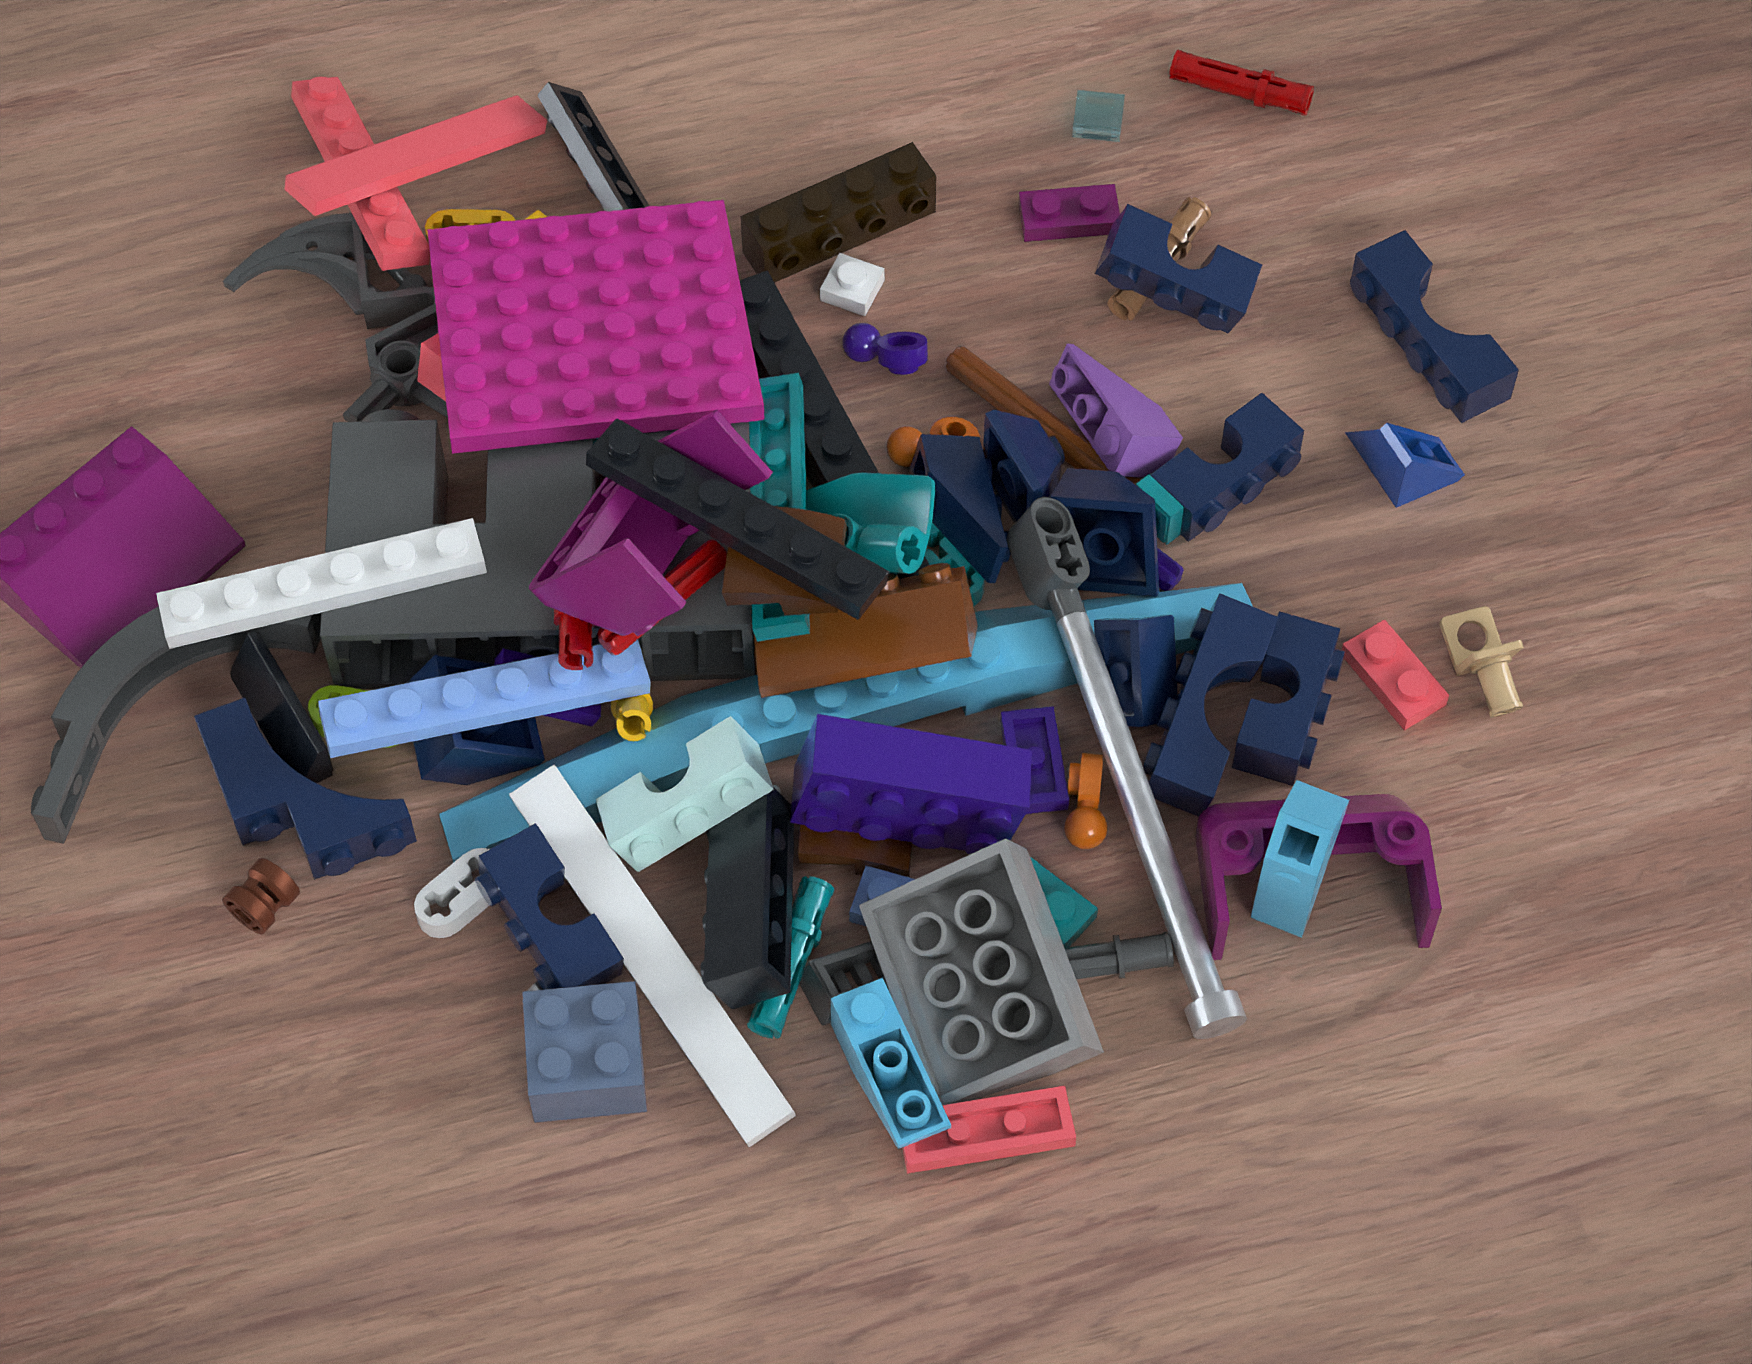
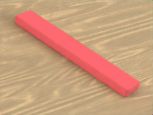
[284,95,547,216]

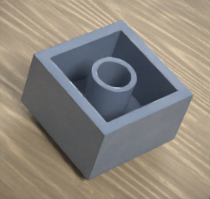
[522,981,647,1123]

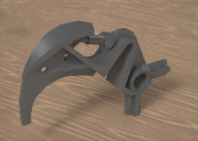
[223,213,448,422]

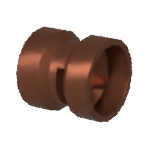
[222,858,301,935]

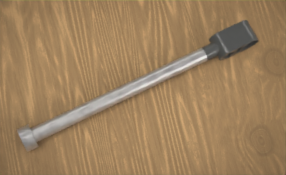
[1007,497,1247,1039]

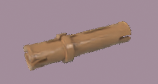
[1107,197,1212,321]

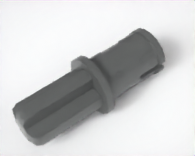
[1065,932,1174,979]

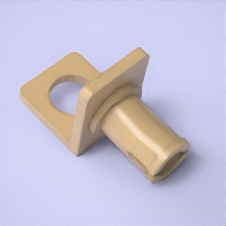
[1439,606,1524,718]

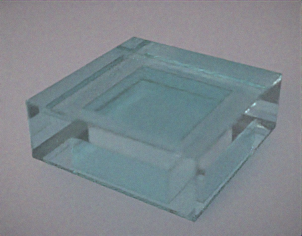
[1072,90,1125,142]

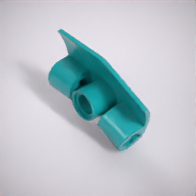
[806,473,935,574]

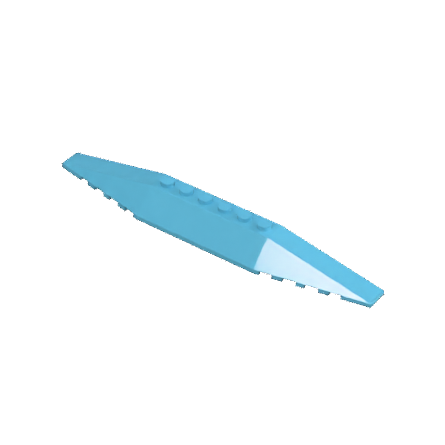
[439,583,1252,863]

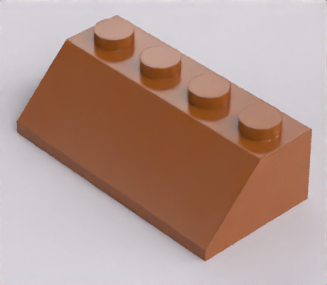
[754,563,978,698]

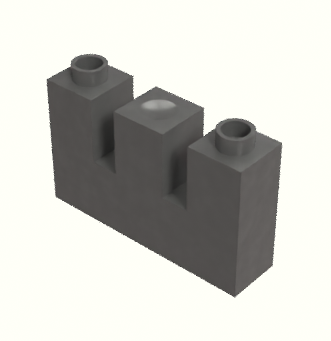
[320,409,755,690]

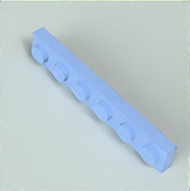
[318,640,651,758]

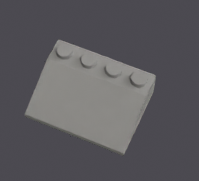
[859,838,1104,1105]

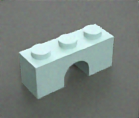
[596,716,774,872]

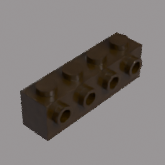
[740,142,936,283]

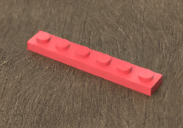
[291,77,430,271]

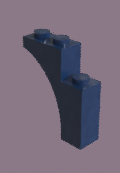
[194,698,417,880]

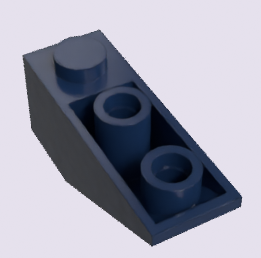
[909,434,1011,583]

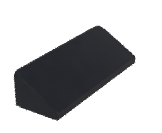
[230,631,334,783]

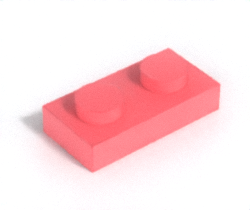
[1342,619,1449,731]

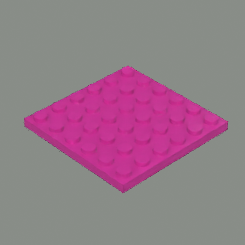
[427,200,764,454]

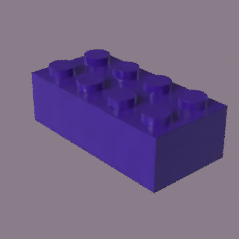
[790,714,1032,855]

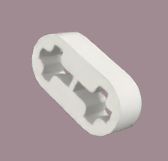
[414,848,490,938]

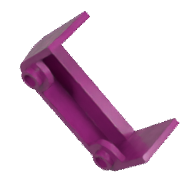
[529,410,772,636]
[1195,794,1442,960]

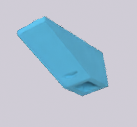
[1250,780,1349,938]
[830,978,951,1149]

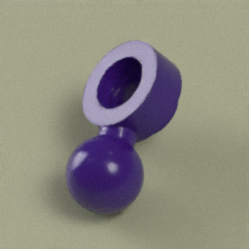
[842,323,928,375]

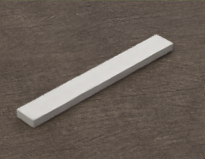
[509,764,796,1147]

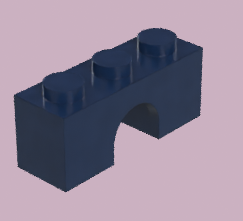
[1094,204,1262,333]
[1150,393,1304,542]
[1232,611,1345,786]
[475,823,624,990]

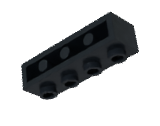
[700,787,794,1010]

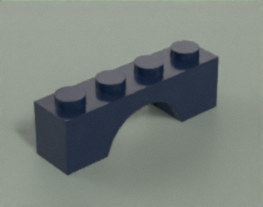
[1350,230,1519,423]
[1142,593,1279,817]

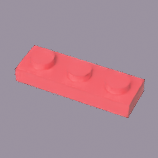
[902,1086,1076,1174]

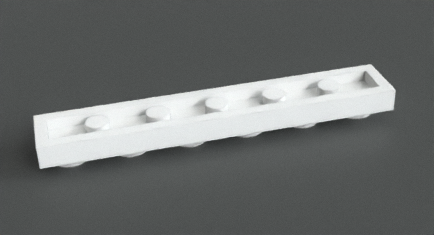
[156,518,487,649]

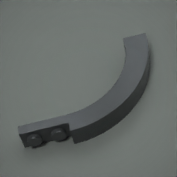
[31,606,321,844]

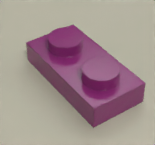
[1018,184,1120,242]

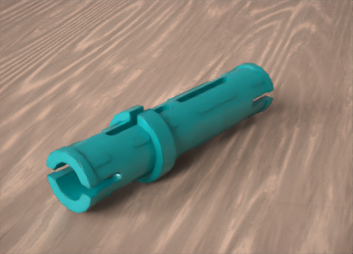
[747,876,834,1039]

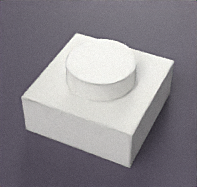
[820,253,885,316]

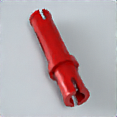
[1169,49,1314,116]

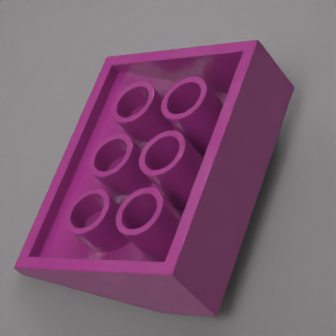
[0,426,246,668]

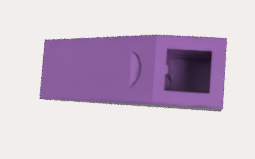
[1049,344,1183,477]

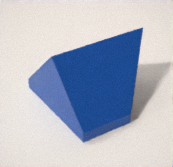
[1345,423,1465,508]

